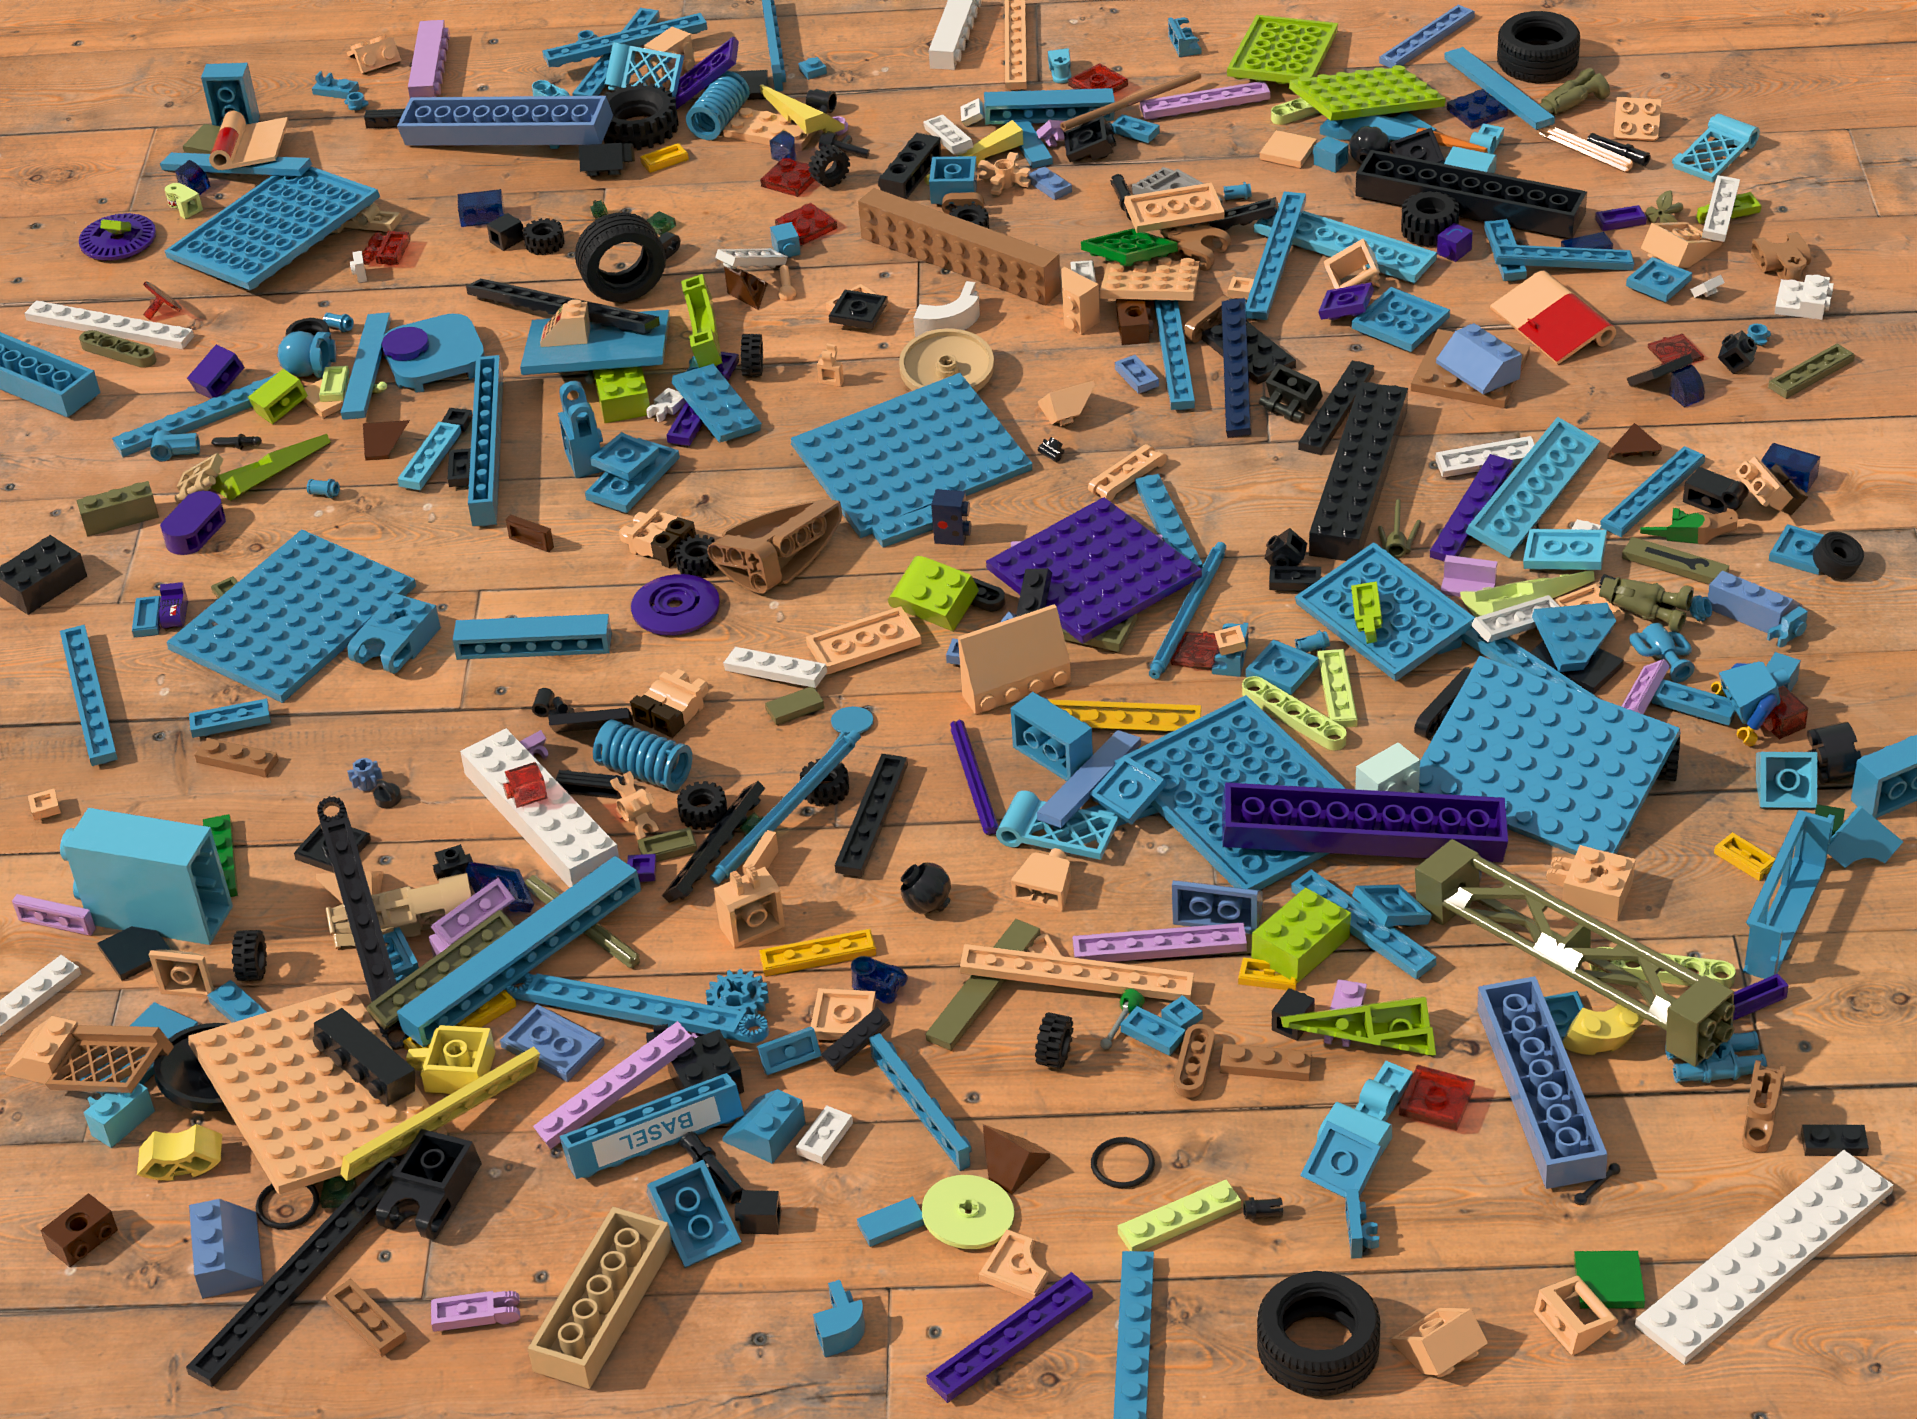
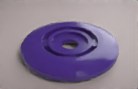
[78,213,156,260]
[631,574,720,635]

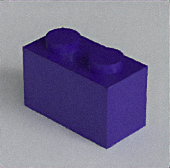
[187,344,245,399]

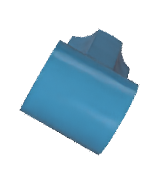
[150,430,200,462]

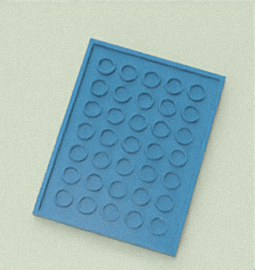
[165,166,380,290]
[791,373,1032,539]
[166,530,416,703]
[1419,656,1681,855]
[1115,695,1346,890]

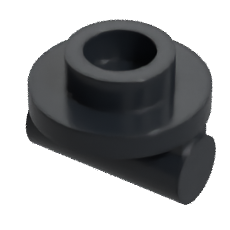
[1038,437,1065,463]
[548,696,575,716]

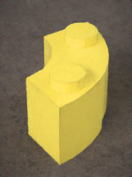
[1562,1004,1645,1055]
[137,1124,222,1181]

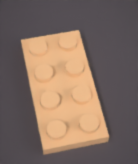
[723,108,817,151]
[1124,183,1225,233]
[806,606,922,675]

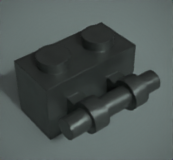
[1259,363,1323,423]

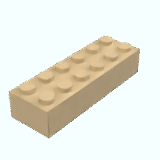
[528,1207,672,1389]

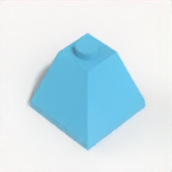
[1756,752,1817,808]

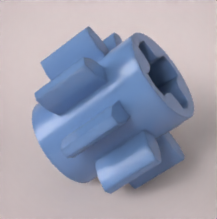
[347,758,383,791]

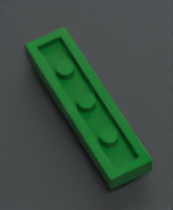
[203,814,238,897]

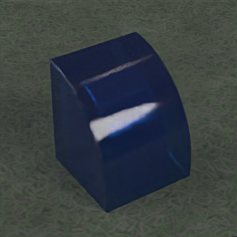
[769,130,796,166]
[175,160,211,196]
[1669,364,1705,408]

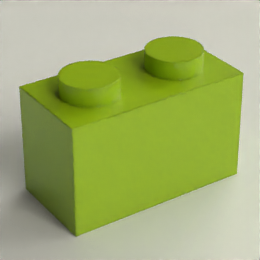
[248,369,308,424]

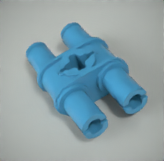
[1665,1031,1767,1084]

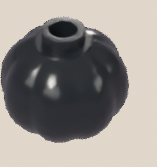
[1349,126,1391,165]
[900,862,951,914]

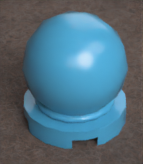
[277,331,336,378]

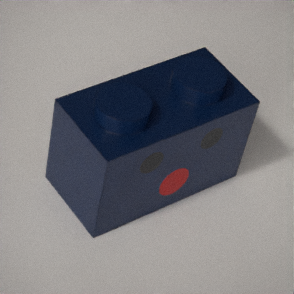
[931,489,972,546]

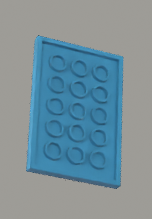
[1295,542,1475,681]

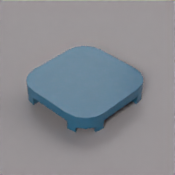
[382,313,485,393]

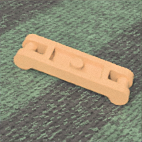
[1088,444,1167,501]

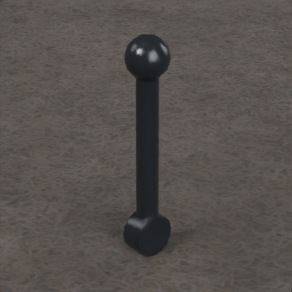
[1574,1163,1621,1205]

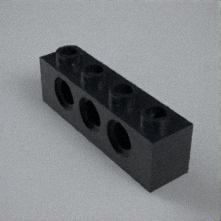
[878,132,941,199]

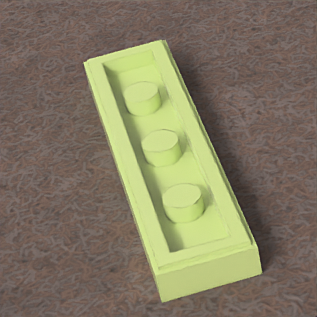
[1317,649,1358,728]

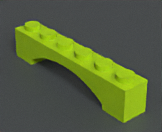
[681,274,722,368]

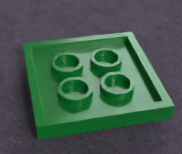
[1081,229,1178,266]

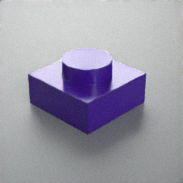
[627,854,657,882]

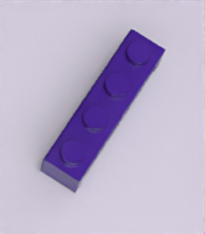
[1733,974,1789,1021]

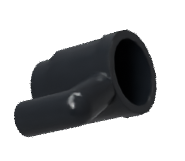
[806,89,837,114]

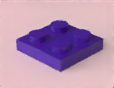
[1318,282,1374,320]

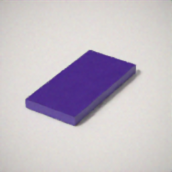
[675,37,739,109]

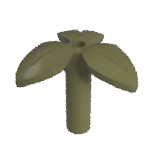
[1645,190,1683,223]

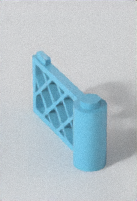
[605,42,684,98]
[1672,114,1760,182]
[996,790,1119,860]

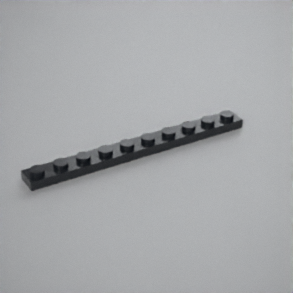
[466,279,660,334]
[186,1156,401,1387]

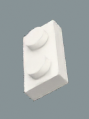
[796,1105,853,1165]

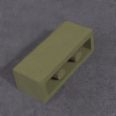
[76,481,159,537]

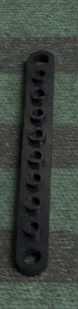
[317,796,409,1050]

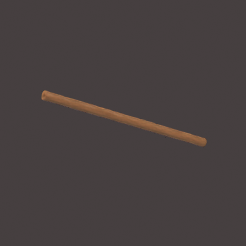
[1060,71,1201,131]

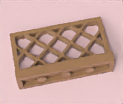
[45,1025,174,1093]

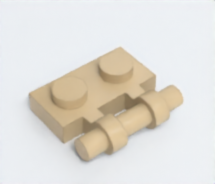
[175,453,224,504]

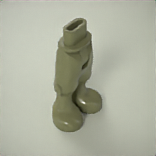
[1539,68,1610,116]
[1599,577,1694,633]

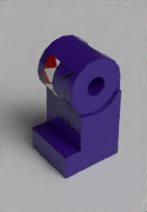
[159,582,188,628]

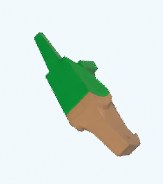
[1640,508,1738,545]

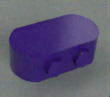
[160,491,226,555]

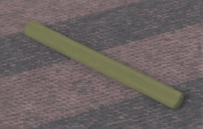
[525,875,640,968]

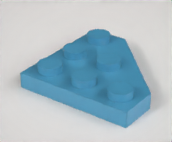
[1532,602,1616,672]

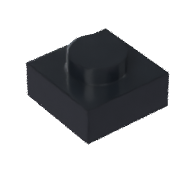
[442,408,473,432]

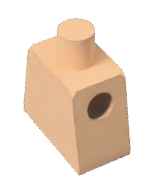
[1011,848,1071,912]

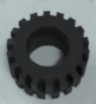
[1401,191,1459,246]

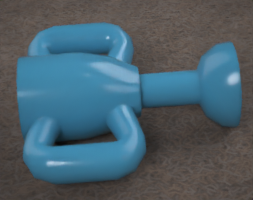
[1629,623,1695,683]

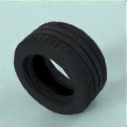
[1497,11,1580,83]
[575,212,666,302]
[1257,1271,1381,1397]

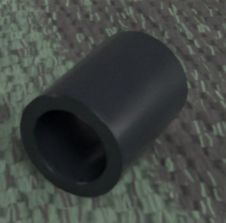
[532,688,555,717]

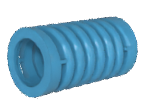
[686,71,750,140]
[593,719,693,791]

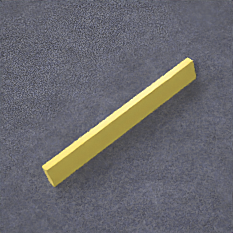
[340,1046,540,1181]

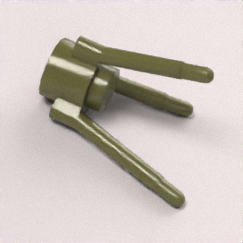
[1378,499,1421,558]

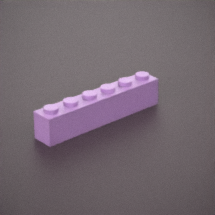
[408,20,450,97]

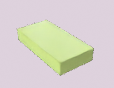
[319,366,350,402]

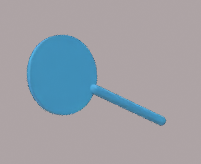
[828,706,873,751]

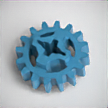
[706,969,769,1016]

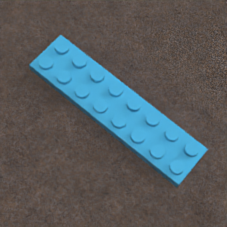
[1254,203,1437,283]
[1466,417,1600,558]

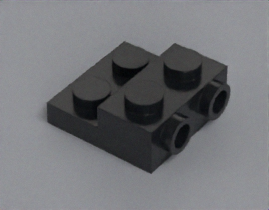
[1064,116,1117,162]

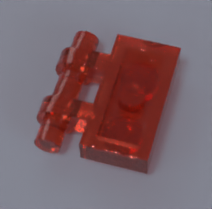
[362,231,411,265]

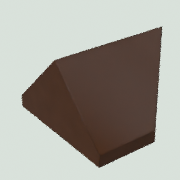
[724,266,768,310]
[363,420,410,461]
[1608,423,1662,459]
[983,1124,1050,1194]

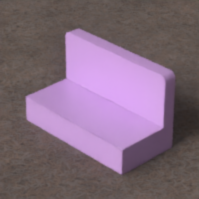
[1441,555,1497,597]

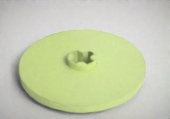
[922,1175,1014,1249]

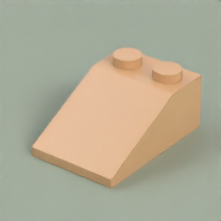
[1641,222,1723,268]

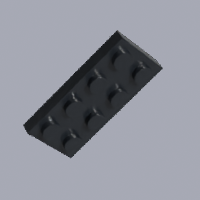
[1202,321,1296,385]

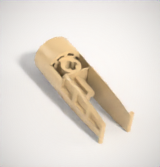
[326,873,472,949]

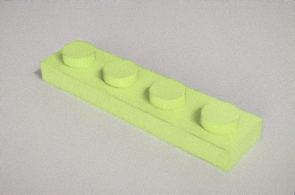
[1117,1180,1241,1251]

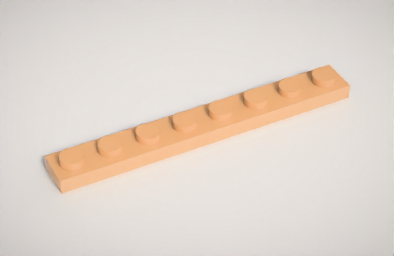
[1005,0,1027,91]
[960,944,1194,1001]

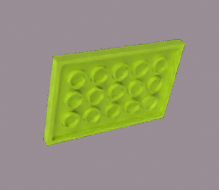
[1227,15,1338,84]
[1289,65,1446,121]

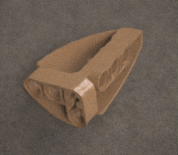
[707,499,842,594]

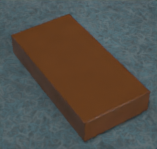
[506,514,554,552]

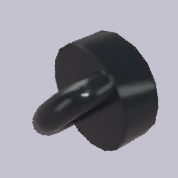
[373,780,401,808]

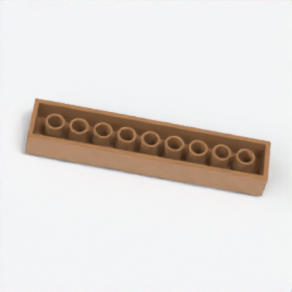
[858,188,1061,306]

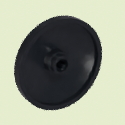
[154,1023,228,1112]

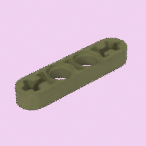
[79,330,156,368]

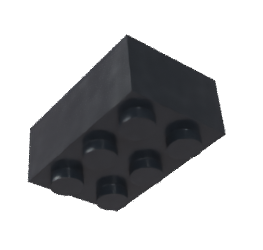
[0,535,88,615]

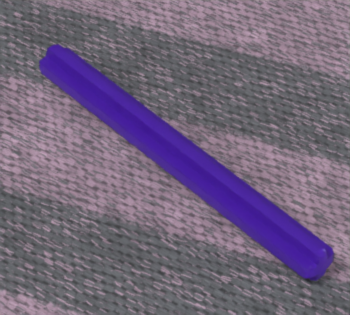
[950,719,998,835]

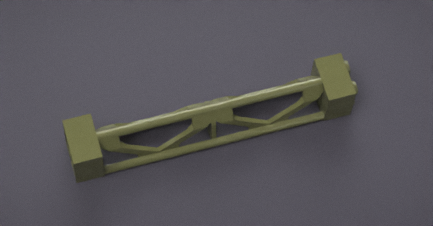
[1415,839,1735,1067]

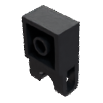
[376,1129,482,1240]

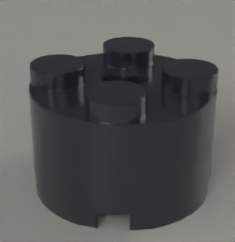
[1807,722,1861,784]

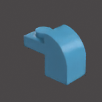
[813,1280,865,1357]

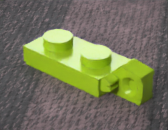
[1696,192,1762,224]
[1351,581,1383,644]

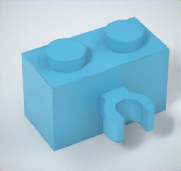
[83,1076,155,1148]

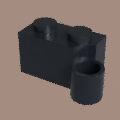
[579,143,635,176]
[1683,467,1749,514]

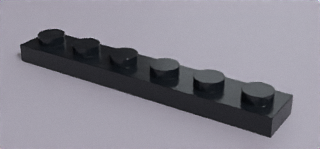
[1298,360,1374,455]
[835,753,908,877]
[662,781,765,903]

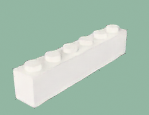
[929,0,982,70]

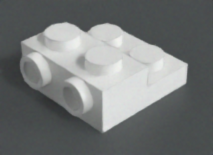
[1774,275,1834,320]

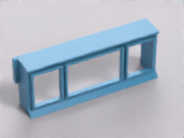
[1743,810,1835,979]

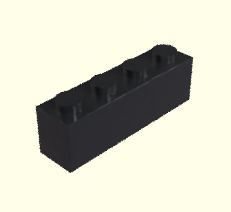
[313,1008,415,1106]

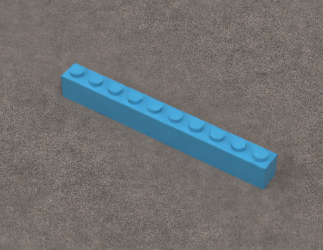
[468,355,504,526]
[397,856,641,1048]

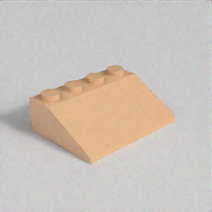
[958,604,1071,715]

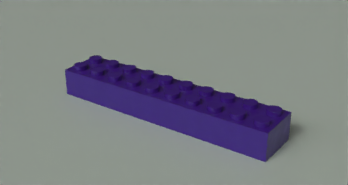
[1222,782,1508,862]

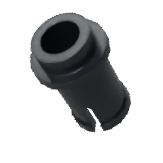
[1243,1197,1283,1222]

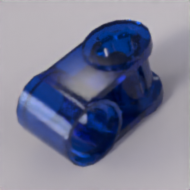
[851,956,908,1004]

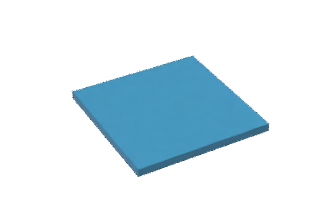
[520,310,670,375]

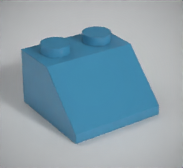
[722,1089,806,1164]

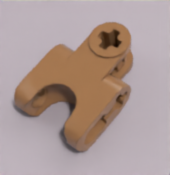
[1160,223,1231,271]
[1751,232,1811,282]
[1742,1060,1786,1152]

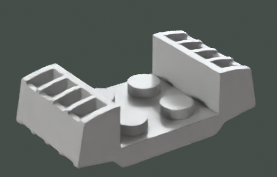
[1132,167,1223,228]

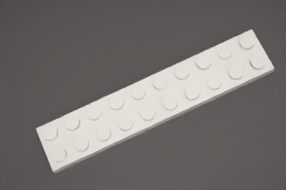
[1635,1150,1893,1365]

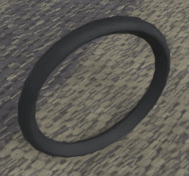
[1091,1137,1155,1188]
[255,1184,320,1229]

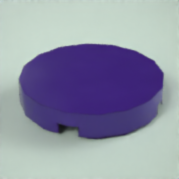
[382,327,429,361]

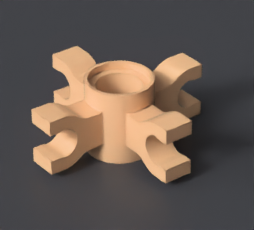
[978,152,1031,196]
[610,771,659,840]

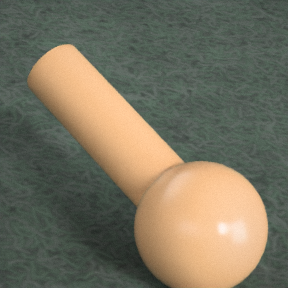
[778,265,796,301]

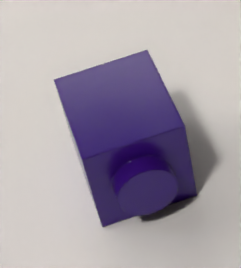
[1437,223,1473,262]

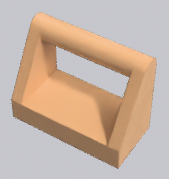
[1324,238,1380,289]
[1534,1276,1618,1355]

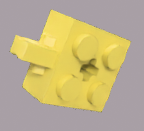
[406,1025,496,1094]

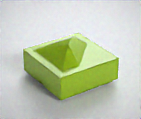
[101,220,131,234]

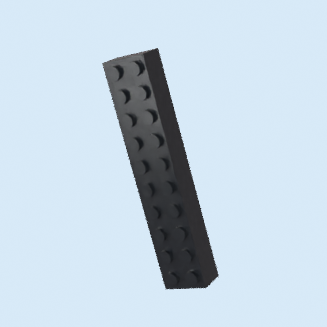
[1355,150,1587,239]
[1309,382,1408,561]

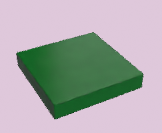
[1574,1251,1645,1309]

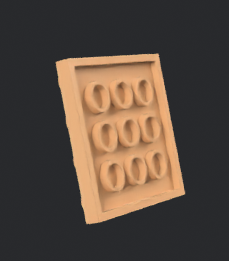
[1100,258,1200,301]

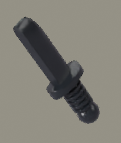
[211,434,262,449]

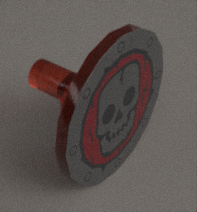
[143,281,182,320]

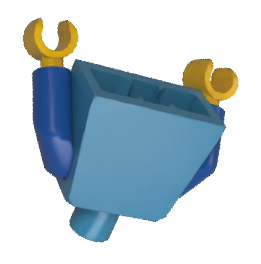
[1711,661,1790,747]

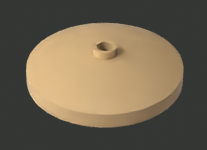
[899,328,994,392]

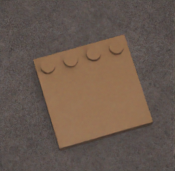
[1411,329,1530,408]

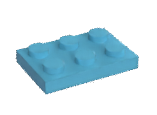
[1523,529,1607,570]

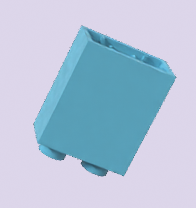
[60,808,233,945]

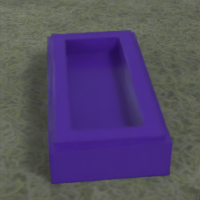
[1595,205,1647,231]

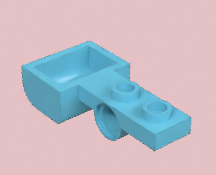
[1444,123,1504,173]
[1317,1061,1413,1162]

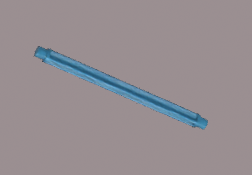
[1149,542,1227,679]
[710,730,861,885]

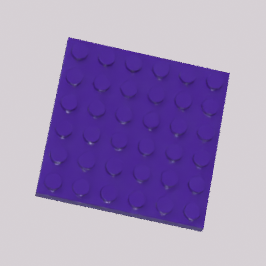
[986,497,1202,644]

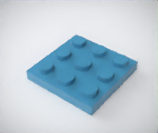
[1352,287,1450,352]

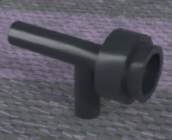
[818,131,870,158]

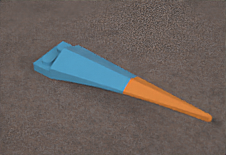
[1320,115,1488,153]

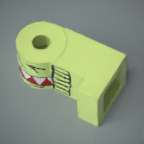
[165,183,203,219]

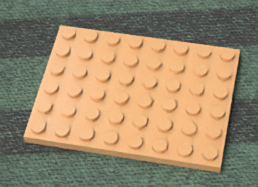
[188,987,447,1195]

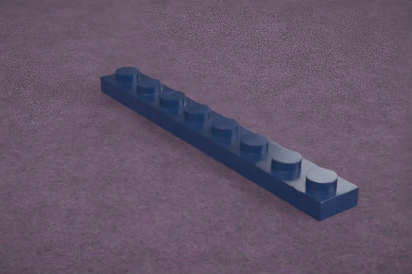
[1222,298,1252,438]

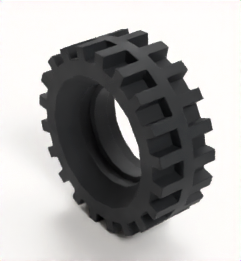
[604,83,679,151]

